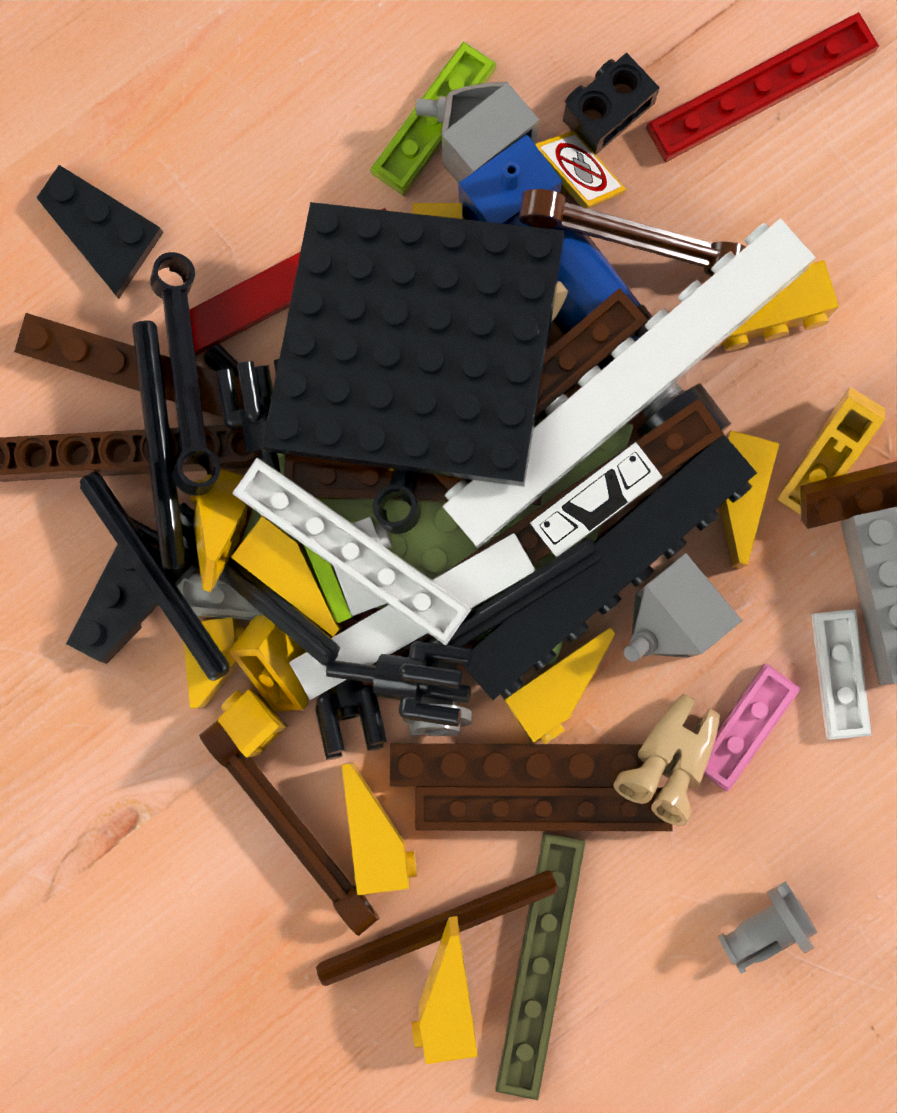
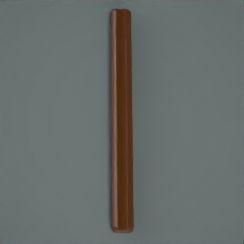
[316,871,558,986]

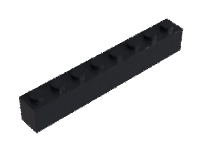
[463,435,757,700]

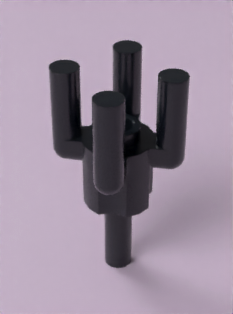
[216,359,281,473]
[326,641,472,727]
[315,680,387,760]

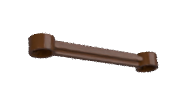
[519,189,746,276]
[199,720,379,936]

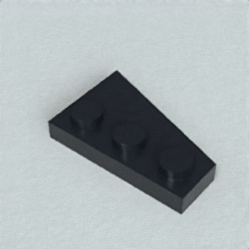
[37,165,163,299]
[66,544,198,664]

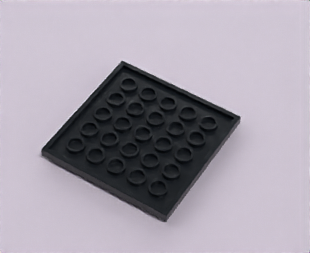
[262,202,565,487]

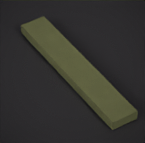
[495,832,586,1100]

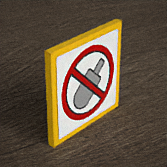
[535,130,627,209]

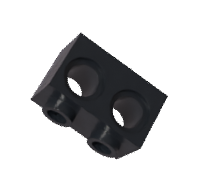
[563,52,660,155]

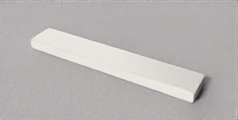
[232,458,472,645]
[289,533,536,700]

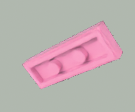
[704,664,801,792]

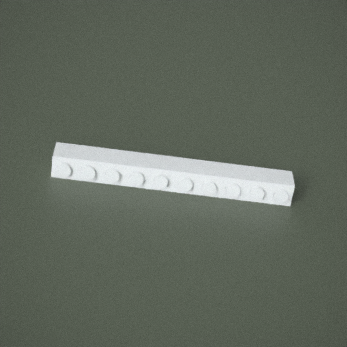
[442,218,816,549]

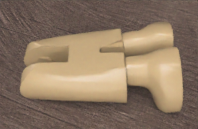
[613,694,720,826]

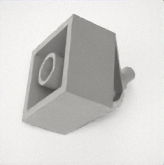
[416,82,539,183]
[624,553,742,662]

